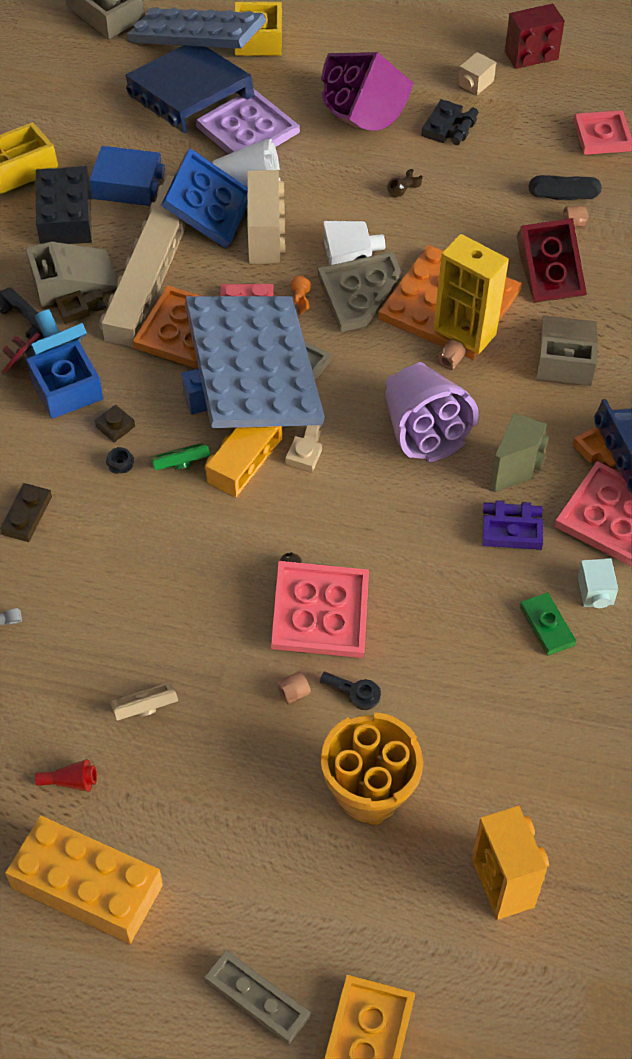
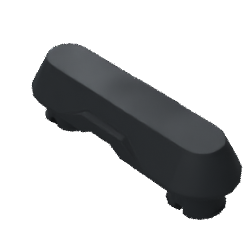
[528,175,602,200]
[0,287,44,343]

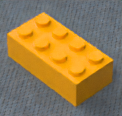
[5,815,163,944]

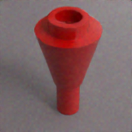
[35,759,97,792]

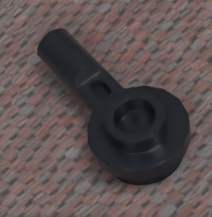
[320,671,381,710]

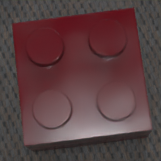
[505,3,565,69]

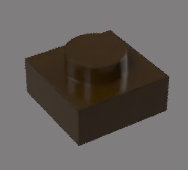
[94,404,135,442]

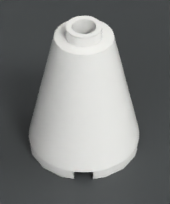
[213,138,280,187]

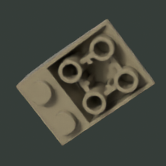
[26,242,117,307]
[536,315,598,386]

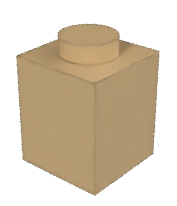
[458,52,496,95]

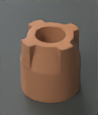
[563,206,588,227]
[438,339,466,370]
[276,671,311,704]

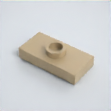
[110,683,178,721]

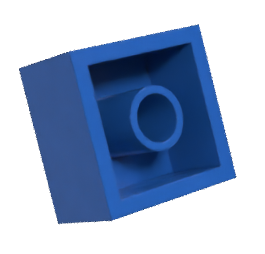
[26,340,103,419]

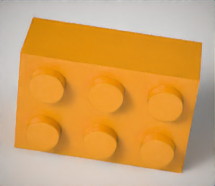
[471,805,549,920]

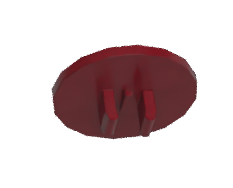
[1,332,41,375]

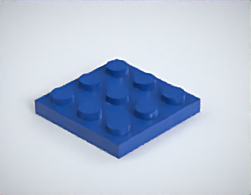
[161,148,248,249]

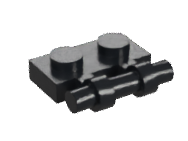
[421,99,479,145]

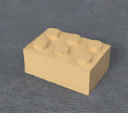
[247,170,285,264]

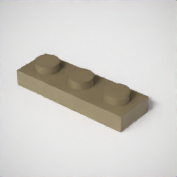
[204,950,310,1045]

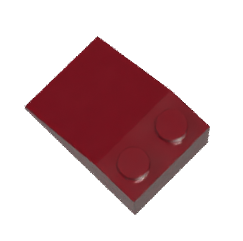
[517,218,587,303]

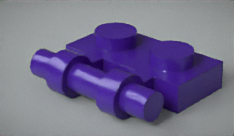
[482,500,543,550]

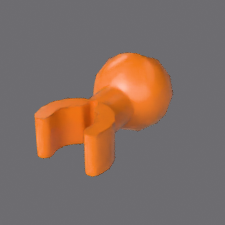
[290,275,311,314]

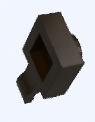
[55,289,106,324]

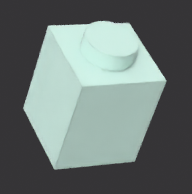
[577,558,618,608]

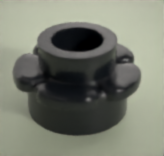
[106,447,134,474]

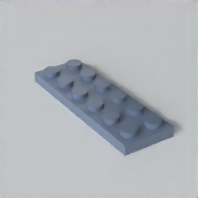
[127,7,266,48]

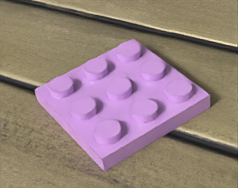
[196,88,300,154]

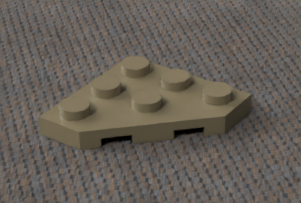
[318,252,401,332]

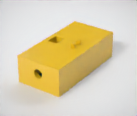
[0,122,59,194]
[433,234,509,355]

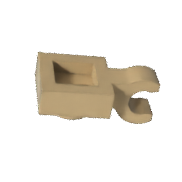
[285,425,322,472]

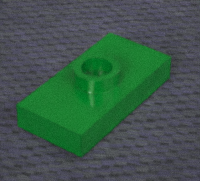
[149,442,211,471]
[520,592,576,656]

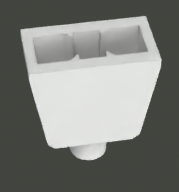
[323,221,385,265]

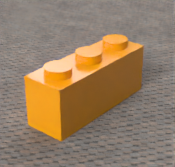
[205,426,282,497]

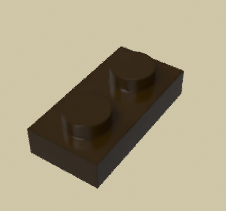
[0,483,52,542]

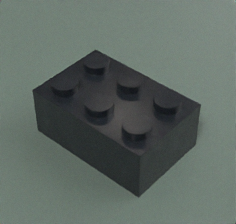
[36,166,92,244]

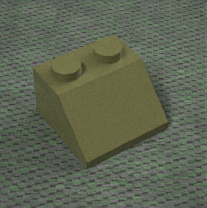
[489,413,549,492]

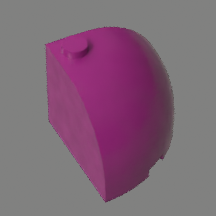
[321,52,414,131]

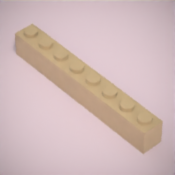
[99,175,188,347]

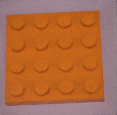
[378,245,522,360]

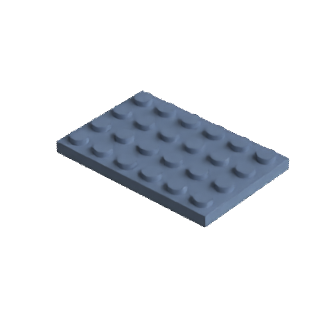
[185,296,325,428]

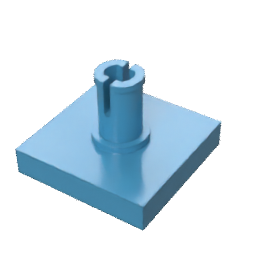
[25,309,87,358]

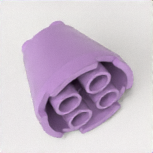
[385,362,479,462]

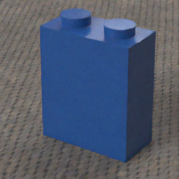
[89,146,165,206]

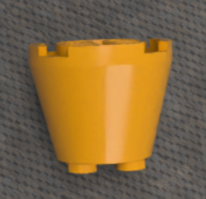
[321,712,423,825]

